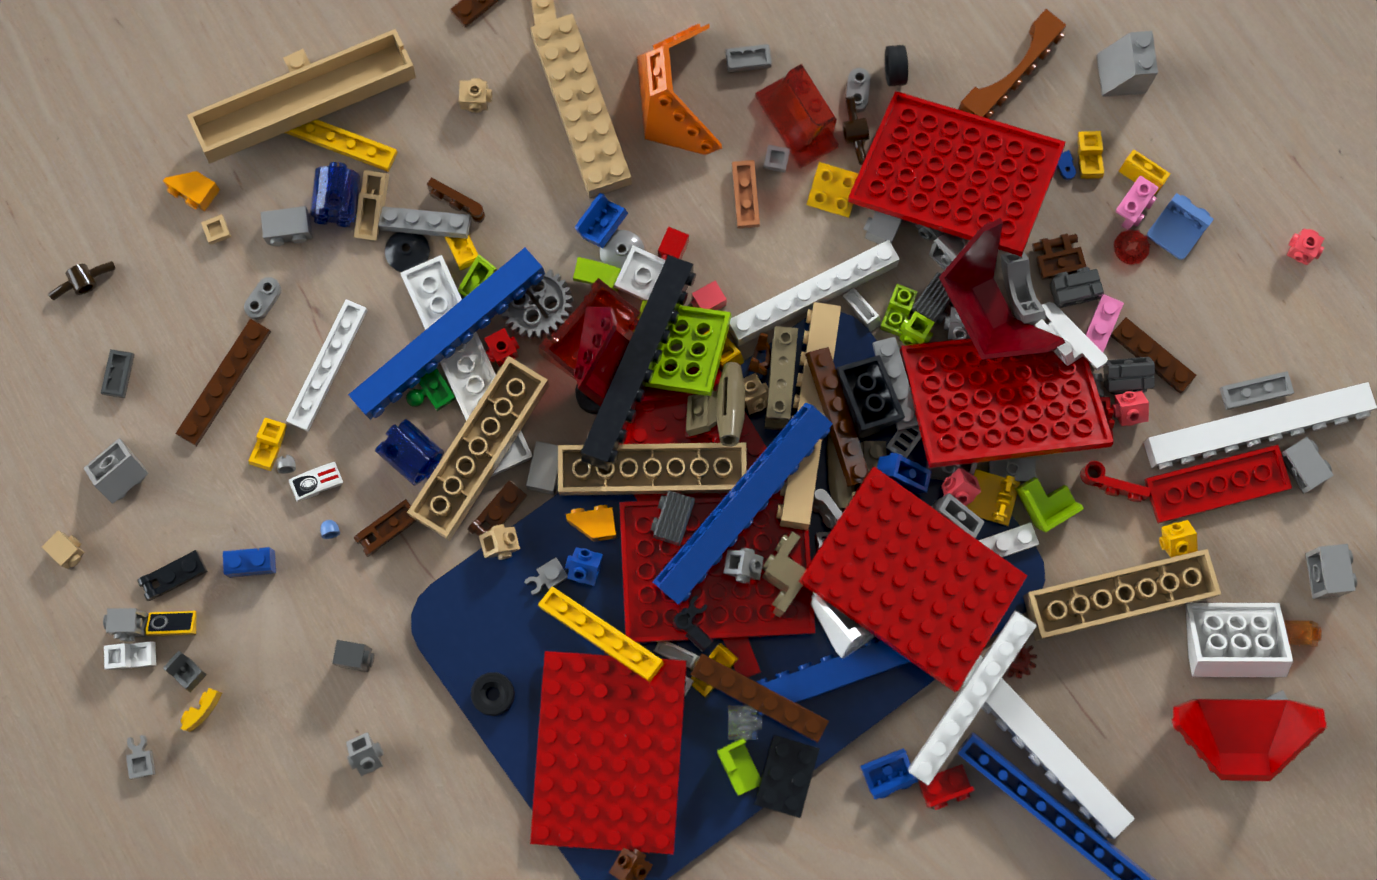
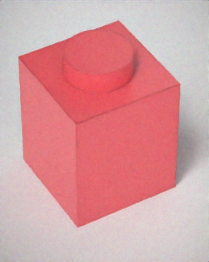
[690,281,727,310]

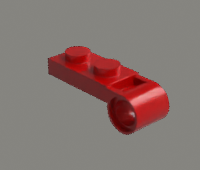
[1080,461,1151,502]

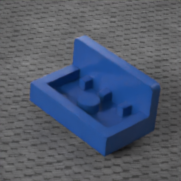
[575,193,628,249]
[860,748,918,799]

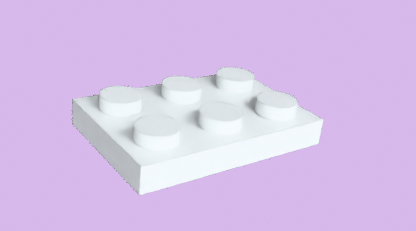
[614,245,689,301]

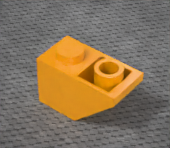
[163,171,220,211]
[566,505,617,542]

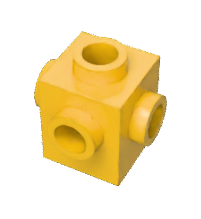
[1159,520,1198,558]

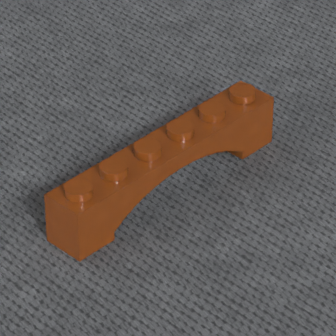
[958,9,1066,119]

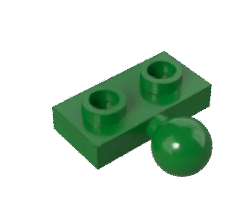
[406,368,456,411]

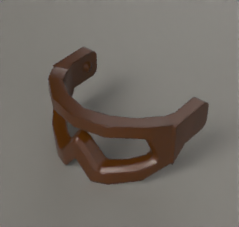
[748,333,771,376]

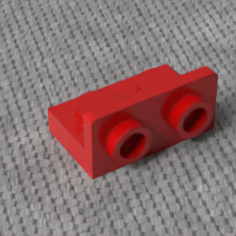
[918,764,975,810]

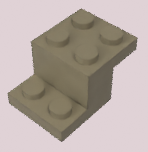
[762,532,806,618]

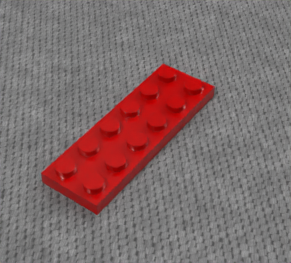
[1144,445,1292,524]

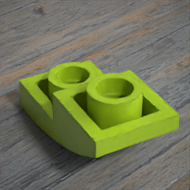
[573,257,621,292]
[880,284,918,337]

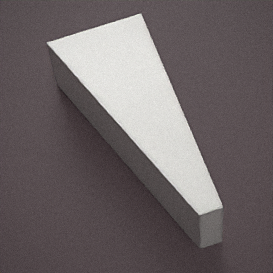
[843,288,881,332]
[654,641,699,671]

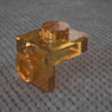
[1284,620,1322,647]

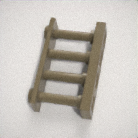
[764,326,798,430]

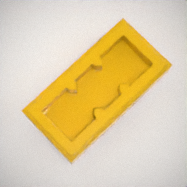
[444,234,478,271]

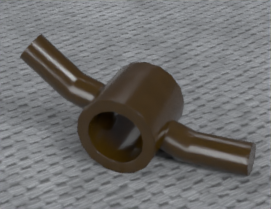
[842,96,869,165]
[48,261,115,300]

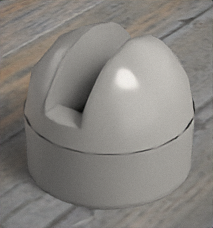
[277,455,296,473]

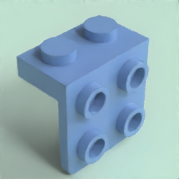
[1147,193,1214,260]

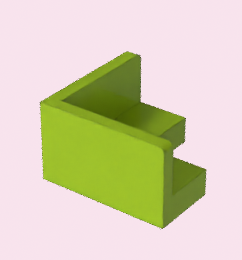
[1015,477,1084,532]
[717,738,761,796]

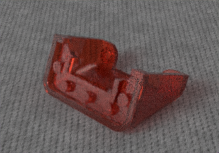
[538,278,641,381]

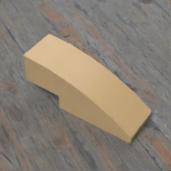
[354,170,389,241]

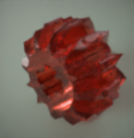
[1007,642,1037,679]

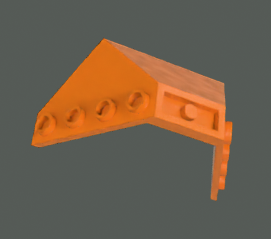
[637,23,722,155]

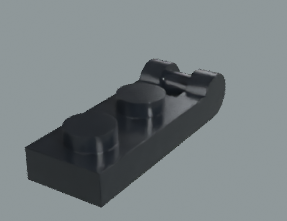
[137,550,208,601]

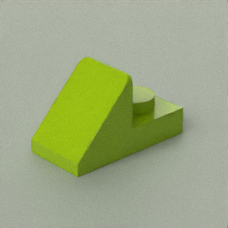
[457,255,497,297]

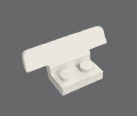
[1035,302,1108,371]

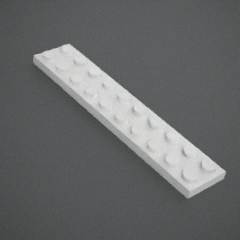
[400,255,533,477]

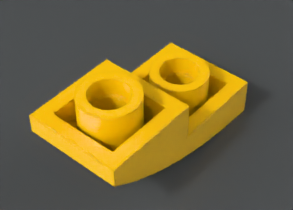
[180,688,222,732]

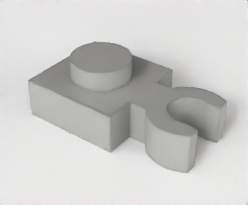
[525,558,568,595]
[126,735,155,779]

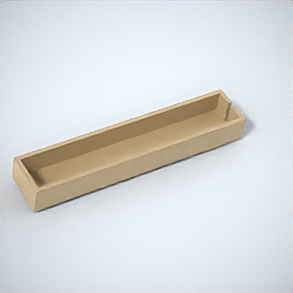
[187,29,416,164]

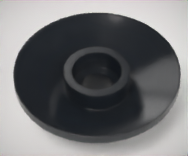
[385,232,430,272]

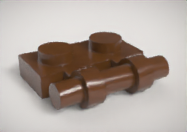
[1032,233,1087,280]

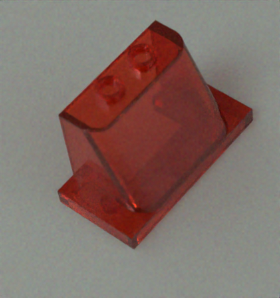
[755,64,839,169]

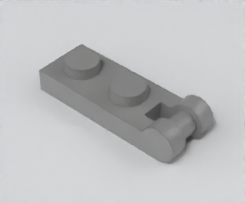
[812,489,842,530]

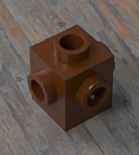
[609,847,653,880]

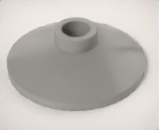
[600,230,645,269]

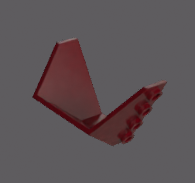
[939,218,1066,360]
[574,307,695,406]

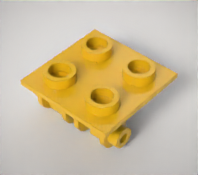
[806,162,859,218]
[966,469,1020,526]

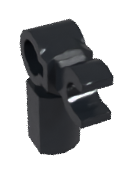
[672,596,713,652]

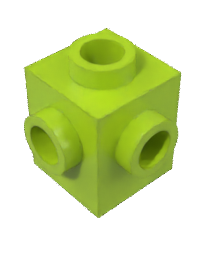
[899,311,935,345]

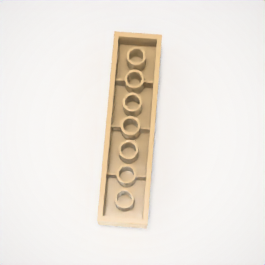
[530,13,632,198]
[407,356,549,541]
[558,443,747,495]
[1023,549,1221,641]

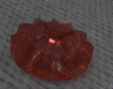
[1114,229,1150,264]

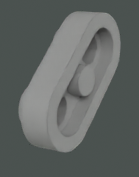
[845,68,870,113]
[244,277,281,320]

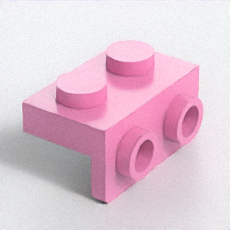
[1115,176,1159,231]

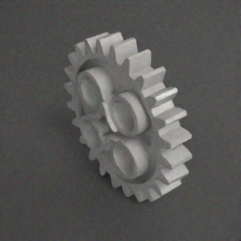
[501,269,574,340]

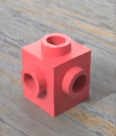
[1287,228,1324,265]
[1112,390,1149,426]
[941,468,981,506]

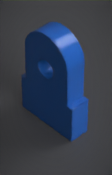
[1057,150,1076,180]

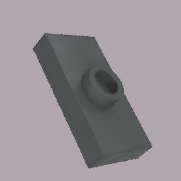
[101,349,135,398]

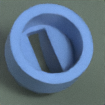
[320,520,340,539]

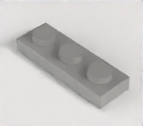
[1220,371,1294,410]

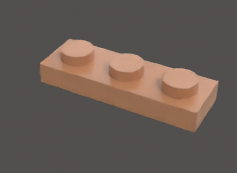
[732,160,760,229]

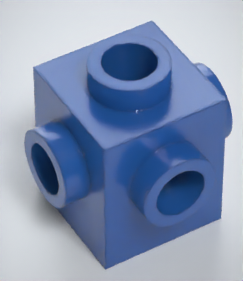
[565,547,603,586]

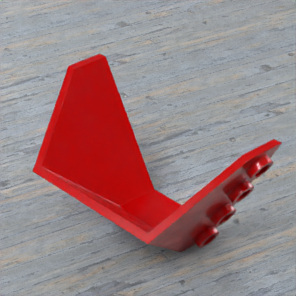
[1172,699,1327,781]

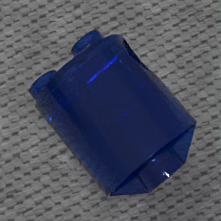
[310,162,360,227]
[375,419,444,486]

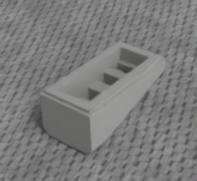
[886,426,922,458]

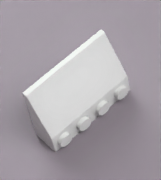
[1185,603,1293,677]

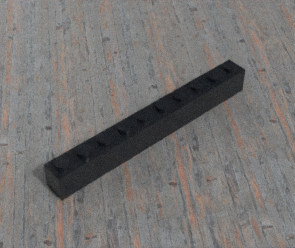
[580,255,696,471]

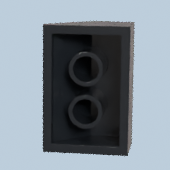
[836,355,905,439]

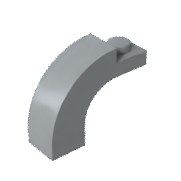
[1001,252,1046,324]

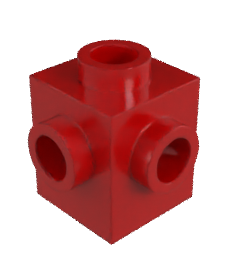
[484,328,520,367]

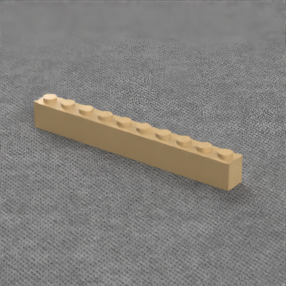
[777,302,841,531]

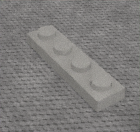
[378,207,472,239]
[872,337,918,432]

